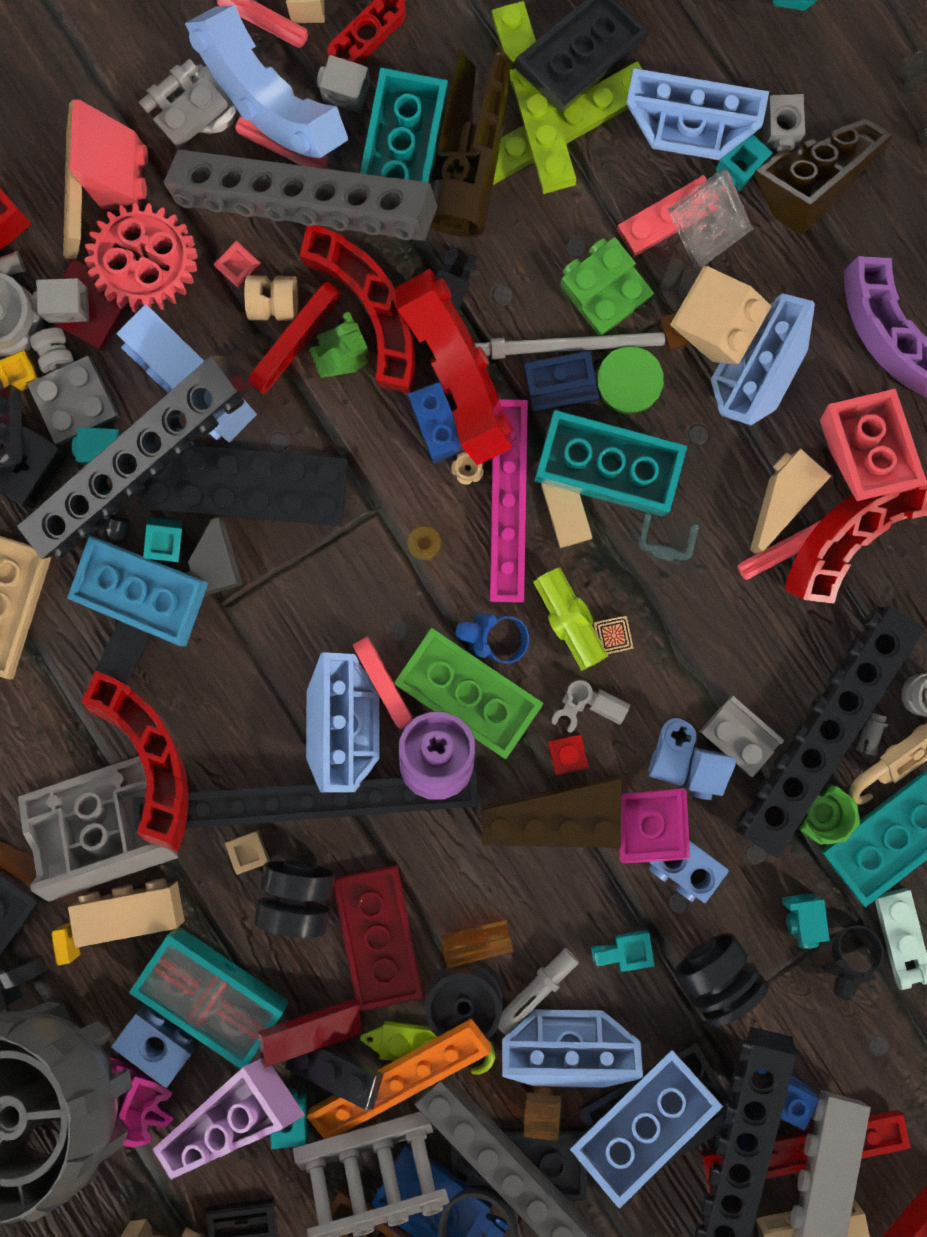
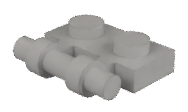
[138,59,229,149]

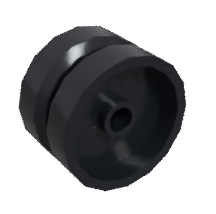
[426,958,503,1040]

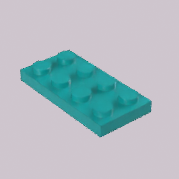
[820,769,927,907]

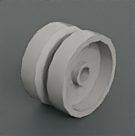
[0,272,44,357]

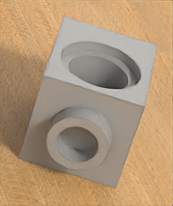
[317,55,371,114]
[762,94,805,152]
[32,278,89,323]

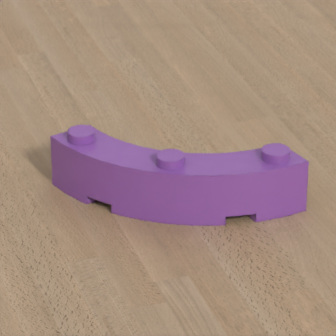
[844,256,927,398]

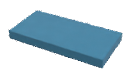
[67,535,209,646]

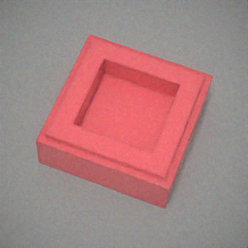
[213,240,262,290]

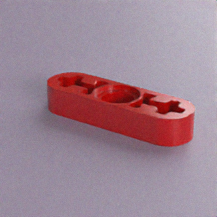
[327,0,406,64]

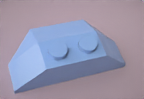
[626,68,769,160]
[711,293,815,425]
[306,652,379,792]
[502,1009,643,1087]

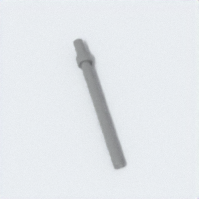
[475,332,665,359]

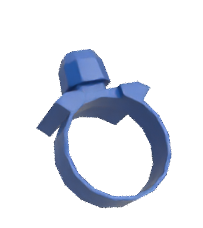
[455,612,529,663]

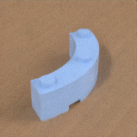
[185,5,349,158]

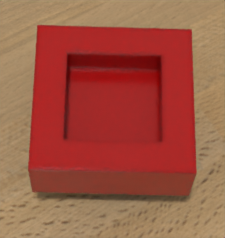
[547,734,589,775]

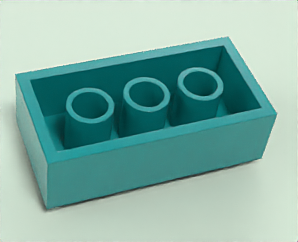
[360,68,448,183]
[534,410,687,516]

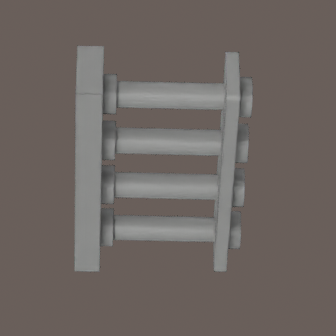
[293,1111,450,1237]

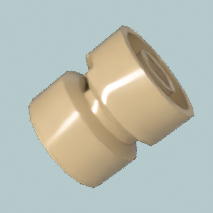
[244,275,298,321]

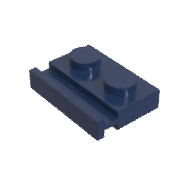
[523,351,599,414]

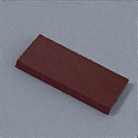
[333,863,425,1012]

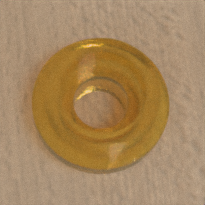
[407,526,441,560]

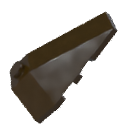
[755,118,893,235]

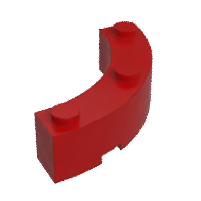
[300,225,416,394]
[395,269,514,465]
[784,475,927,603]
[81,670,189,852]

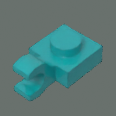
[591,930,655,972]

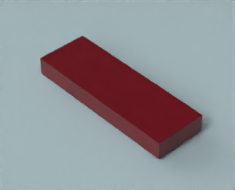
[258,999,361,1068]

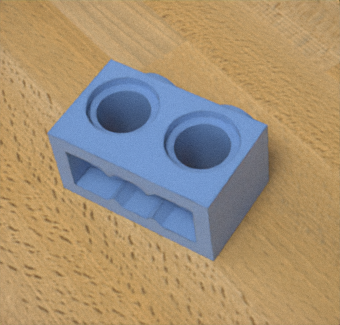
[649,840,729,903]

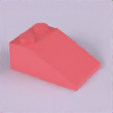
[70,100,148,211]
[820,389,927,501]

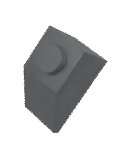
[186,518,243,596]

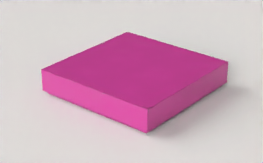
[619,788,690,864]

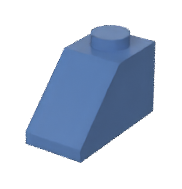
[683,748,737,800]

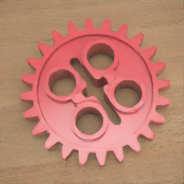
[85,203,198,313]

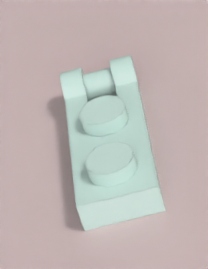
[875,888,927,990]

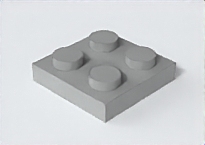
[27,356,119,446]

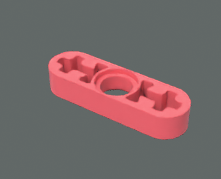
[353,636,414,730]

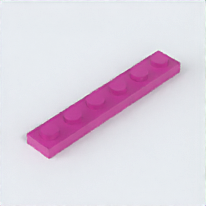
[490,400,528,603]

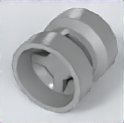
[30,328,74,373]

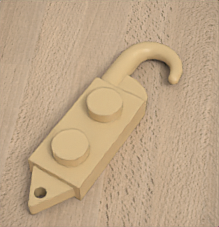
[848,723,927,805]

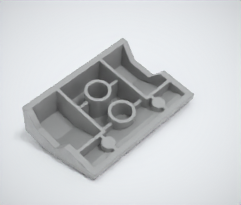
[18,756,178,902]

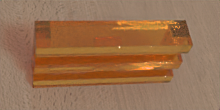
[441,919,514,968]

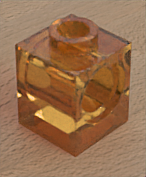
[522,1086,561,1141]

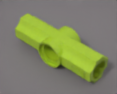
[533,568,609,671]

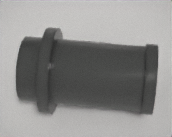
[856,712,889,756]

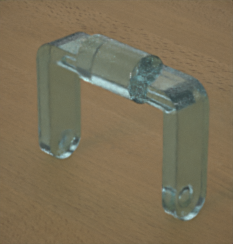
[638,513,699,562]

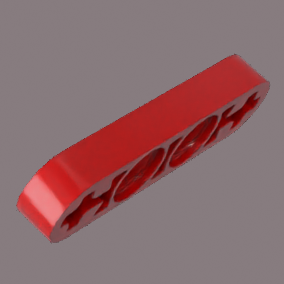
[248,281,343,394]

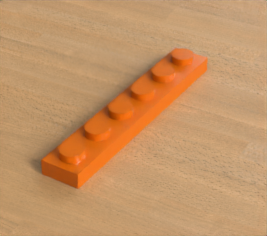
[306,1019,492,1139]

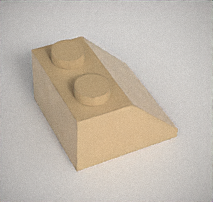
[670,266,772,365]

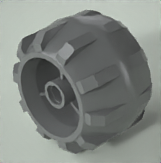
[0,1001,133,1225]

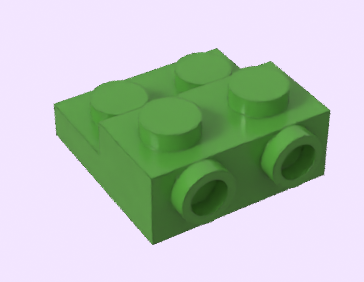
[560,237,655,336]

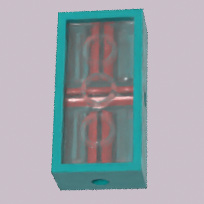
[129,926,289,1069]

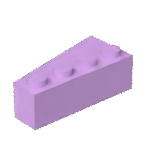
[152,1059,305,1179]

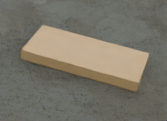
[63,100,82,260]
[0,536,51,679]

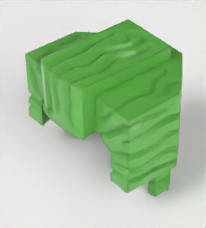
[309,312,369,378]
[797,784,860,845]

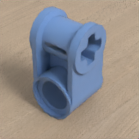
[648,718,696,786]

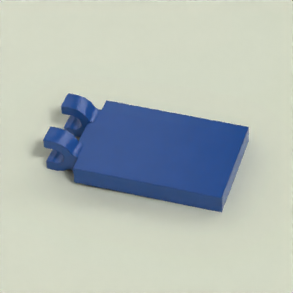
[370,1143,508,1237]

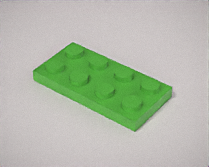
[394,628,544,759]

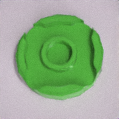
[596,347,664,414]

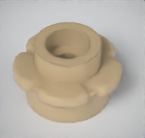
[451,451,484,485]

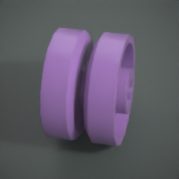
[399,712,475,799]

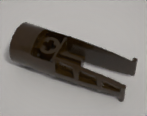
[430,47,515,237]

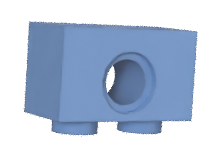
[111,1004,198,1088]

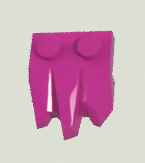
[109,1057,174,1148]

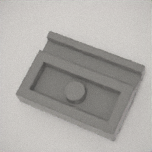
[699,695,784,777]

